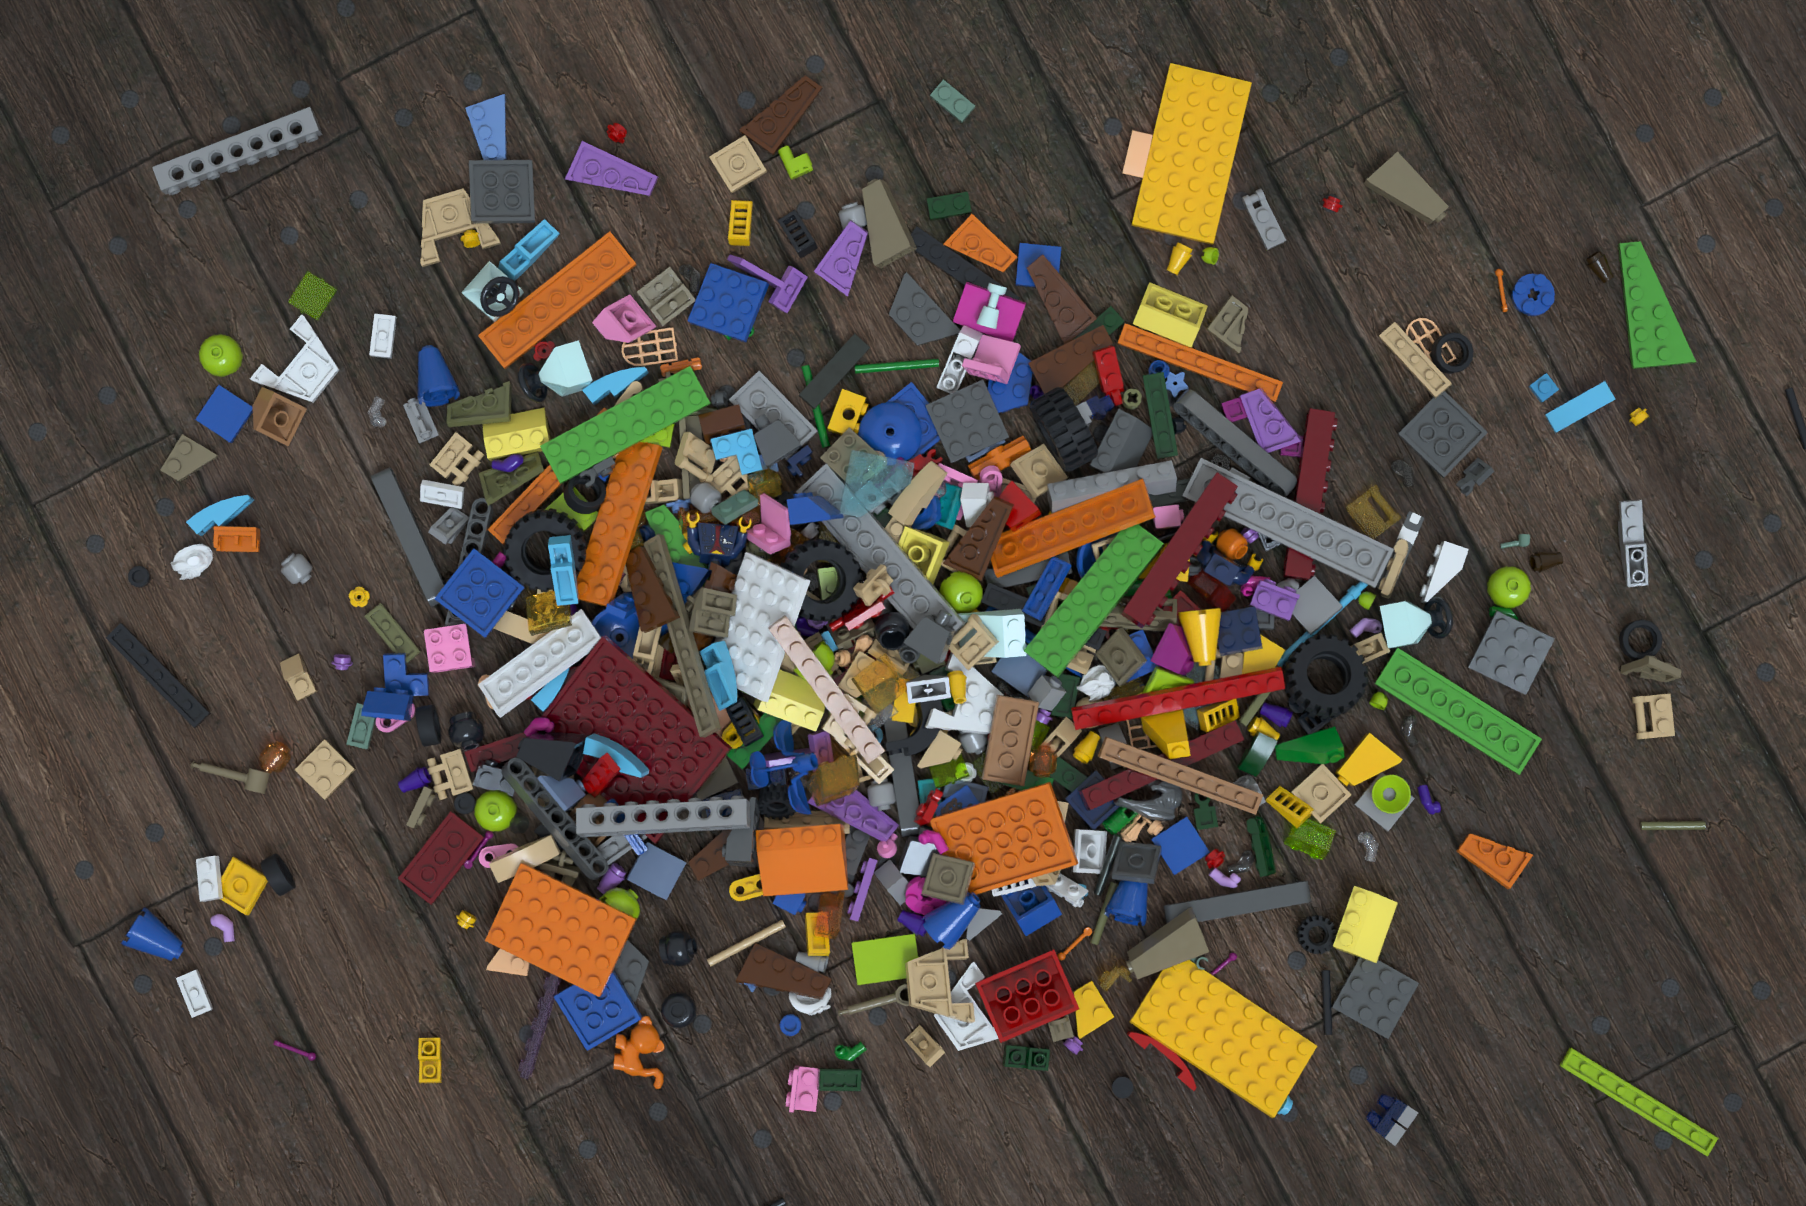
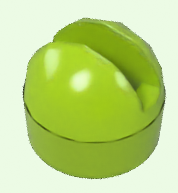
[1201,247,1219,265]
[1358,591,1376,610]
[1369,692,1388,710]

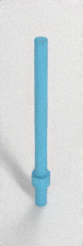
[1277,581,1368,667]

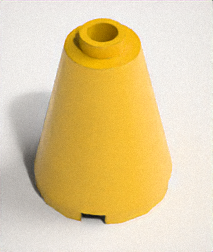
[1179,608,1221,666]

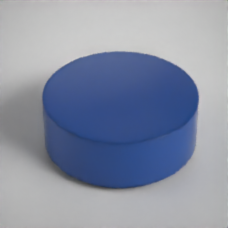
[780,1014,801,1036]

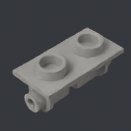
[403,398,439,444]

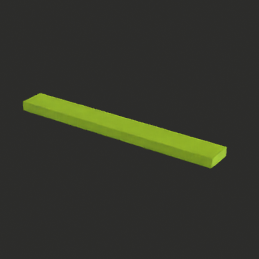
[1559,1048,1718,1157]

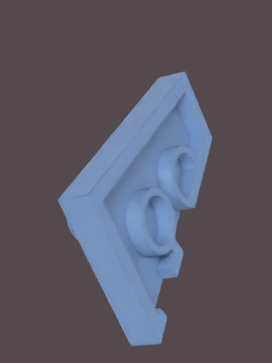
[465,94,507,160]

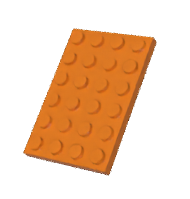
[930,782,1078,894]
[485,863,637,997]

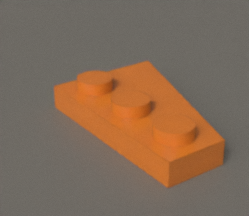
[943,214,1018,273]
[1456,834,1533,889]

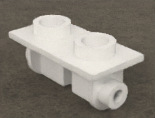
[1045,873,1089,908]

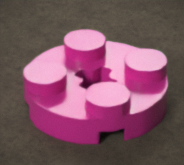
[905,876,947,916]

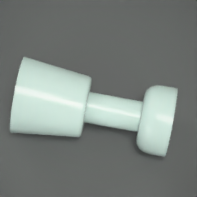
[976,283,1007,329]

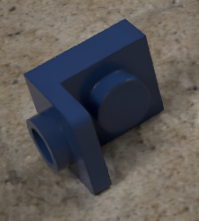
[787,445,813,478]

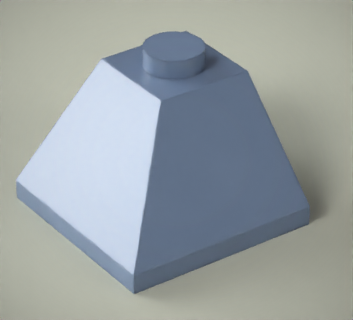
[537,775,587,811]

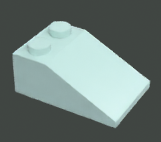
[958,609,1026,658]

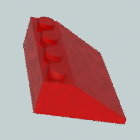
[975,950,1080,1043]

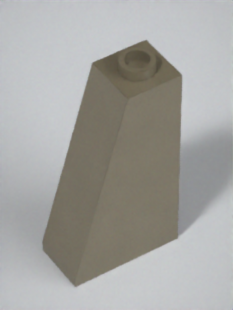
[1364,151,1449,225]
[862,179,917,268]
[1126,907,1209,980]

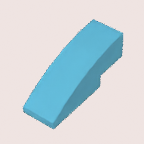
[498,219,560,281]
[582,367,649,406]
[1545,381,1615,433]
[186,495,254,536]
[548,535,579,606]
[699,641,737,711]
[531,667,570,713]
[583,734,649,778]

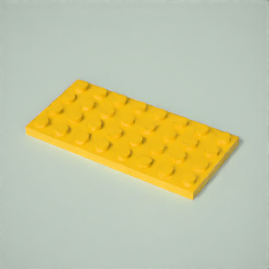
[1131,63,1252,245]
[1129,960,1317,1118]

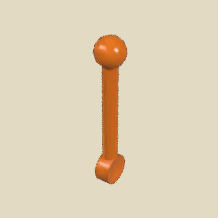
[1495,269,1508,312]
[1057,927,1092,961]

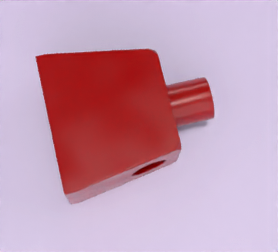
[998,481,1042,532]

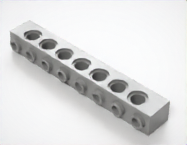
[152,107,323,195]
[576,796,751,837]

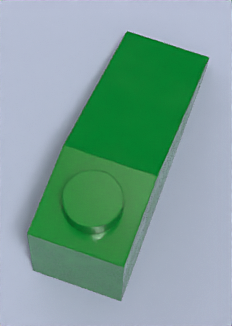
[1275,726,1345,764]

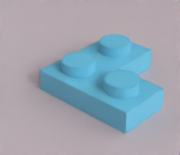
[711,429,762,475]

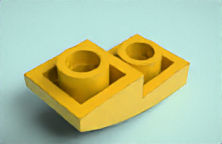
[418,1038,442,1083]

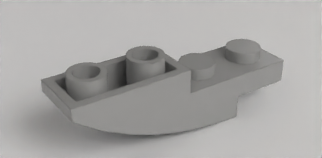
[1618,499,1649,587]

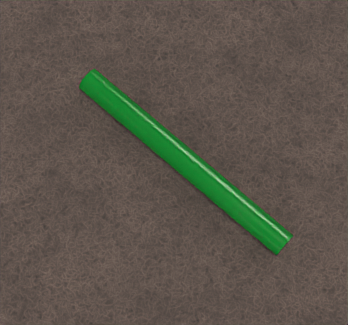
[855,359,939,374]
[801,365,830,448]

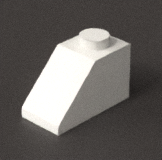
[960,483,994,527]

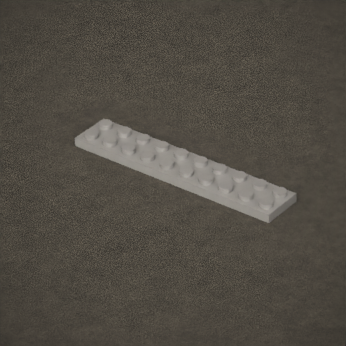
[1182,458,1394,588]
[796,463,965,632]

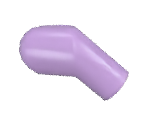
[1349,618,1382,638]
[1209,868,1241,888]
[210,914,235,942]

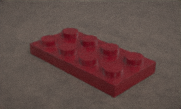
[398,811,485,905]

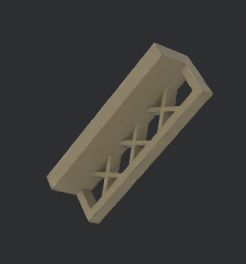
[679,416,703,500]
[1100,596,1177,632]

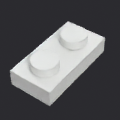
[369,314,397,359]
[420,480,464,509]
[196,856,223,902]
[176,970,213,1018]

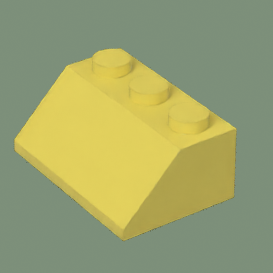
[1133,282,1208,347]
[483,408,551,461]
[898,526,950,585]
[753,669,825,732]
[1333,886,1398,963]

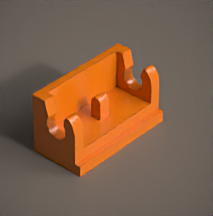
[213,526,260,552]

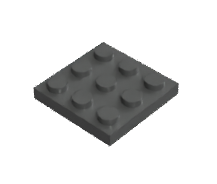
[468,160,535,224]
[925,380,1009,464]
[1397,391,1488,478]
[1468,610,1555,695]
[1331,957,1419,1039]

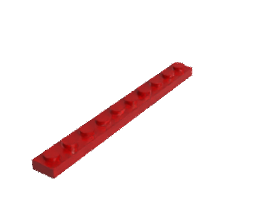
[1071,667,1285,730]

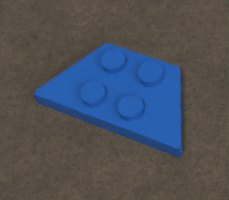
[987,338,1032,413]
[661,562,711,636]

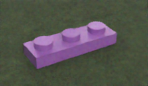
[847,857,877,922]

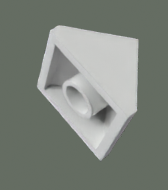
[1071,829,1107,874]

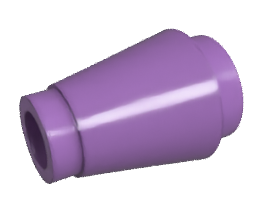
[597,863,627,894]

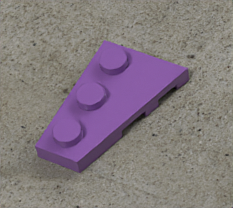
[814,220,868,297]
[1240,388,1302,453]

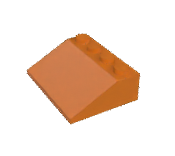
[756,824,848,896]

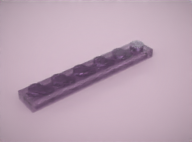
[518,974,561,1080]

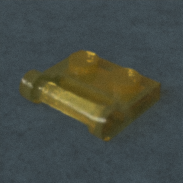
[1346,485,1402,539]

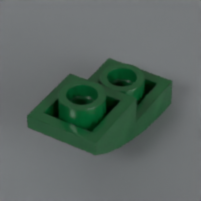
[1237,731,1278,777]
[1003,1045,1050,1071]

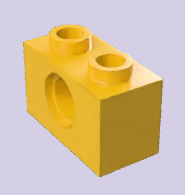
[828,389,869,435]

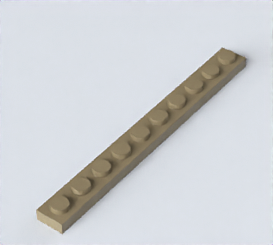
[643,534,721,738]

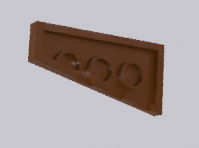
[739,75,822,156]
[1026,254,1097,344]
[1028,325,1113,394]
[943,496,1014,581]
[626,546,680,633]
[693,562,737,653]
[688,815,764,881]
[736,943,832,1000]

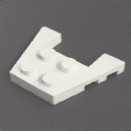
[250,314,339,403]
[925,652,1004,734]
[934,962,999,1051]

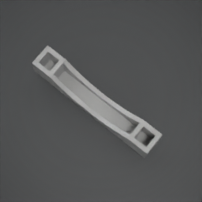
[1047,460,1177,513]

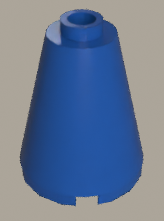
[417,345,460,407]
[1104,880,1148,926]
[922,892,980,950]
[121,907,184,961]

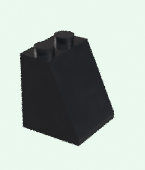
[516,731,590,781]

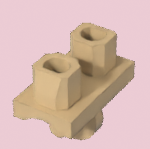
[853,564,893,606]

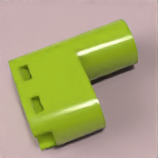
[778,146,813,180]

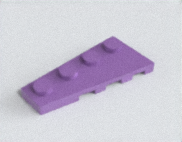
[565,141,659,196]
[807,771,899,842]

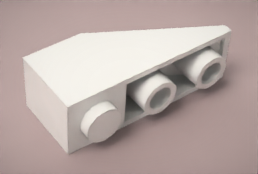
[936,325,983,394]
[1420,541,1469,603]

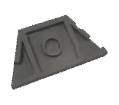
[889,272,960,346]
[613,939,650,1002]

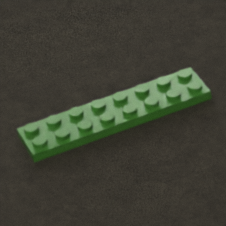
[540,366,711,484]
[1024,524,1165,678]
[1374,648,1542,775]

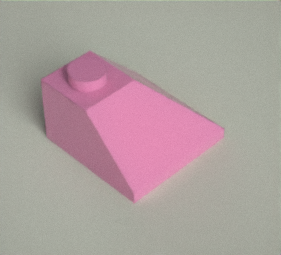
[592,295,656,343]

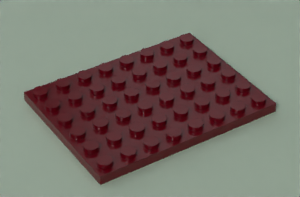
[537,635,732,843]

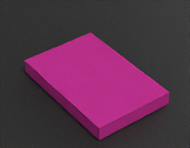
[953,282,1026,342]

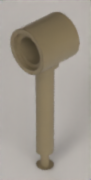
[190,761,270,794]
[838,983,909,1017]

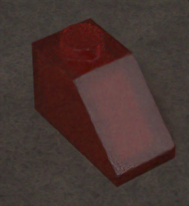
[1186,569,1237,612]

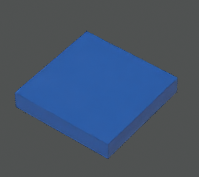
[1015,243,1061,287]
[195,385,253,443]
[1151,816,1210,875]

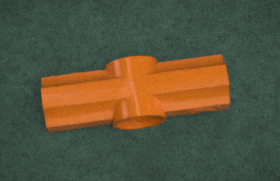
[967,436,1032,481]

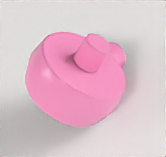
[877,833,898,858]

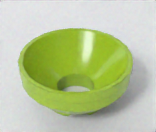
[1371,775,1411,814]

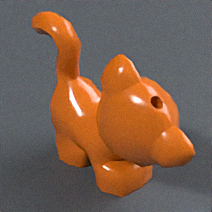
[613,1016,665,1089]

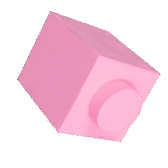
[1153,505,1184,530]

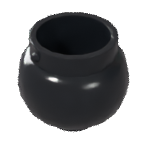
[874,612,910,650]
[448,712,485,751]
[659,930,697,967]
[661,992,697,1028]

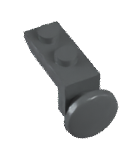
[829,826,870,897]

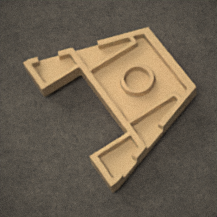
[420,188,501,267]
[905,939,975,1023]

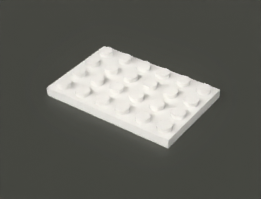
[714,552,810,702]

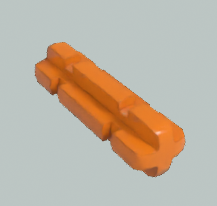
[660,357,702,377]

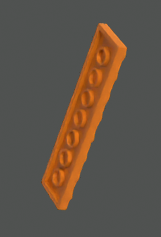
[478,232,637,369]
[577,442,663,607]
[991,479,1156,578]

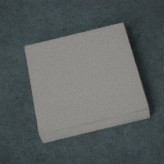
[1292,575,1343,635]
[1354,772,1415,831]

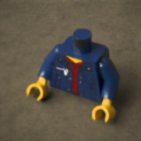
[685,512,752,573]
[1197,531,1263,586]

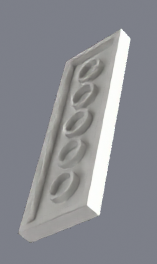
[478,609,602,718]

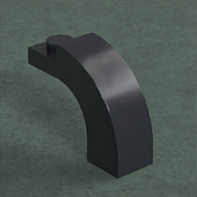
[881,699,943,756]

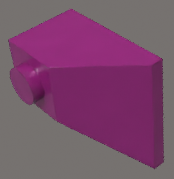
[1151,623,1194,675]

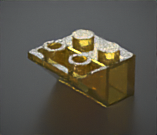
[806,754,860,806]

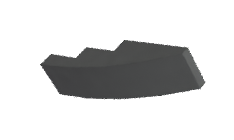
[985,552,1072,588]

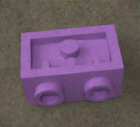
[1249,579,1300,621]

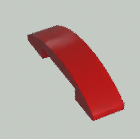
[1127,1031,1196,1091]

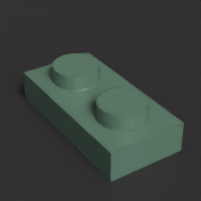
[930,79,975,123]
[711,489,758,524]
[347,703,376,749]

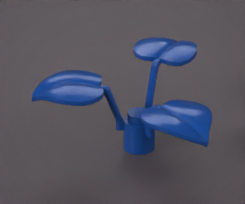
[750,720,818,815]

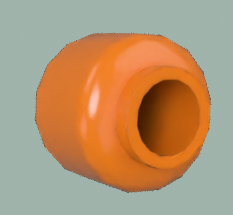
[1216,528,1248,560]

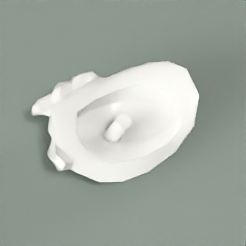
[171,544,213,580]
[1077,665,1116,702]
[789,988,831,1015]

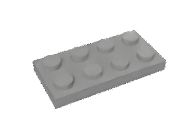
[729,371,818,460]

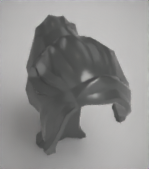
[1113,780,1182,821]

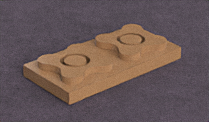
[981,695,1039,786]

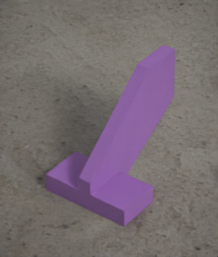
[727,255,807,313]
[763,729,835,776]

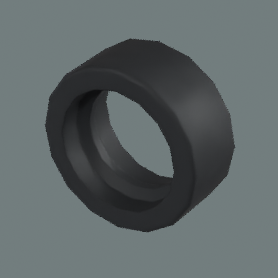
[1430,332,1474,374]
[564,474,606,514]
[1619,620,1663,660]
[416,704,441,747]
[260,854,296,896]

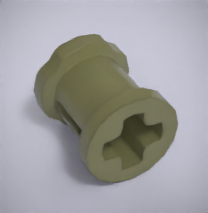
[1122,389,1142,410]

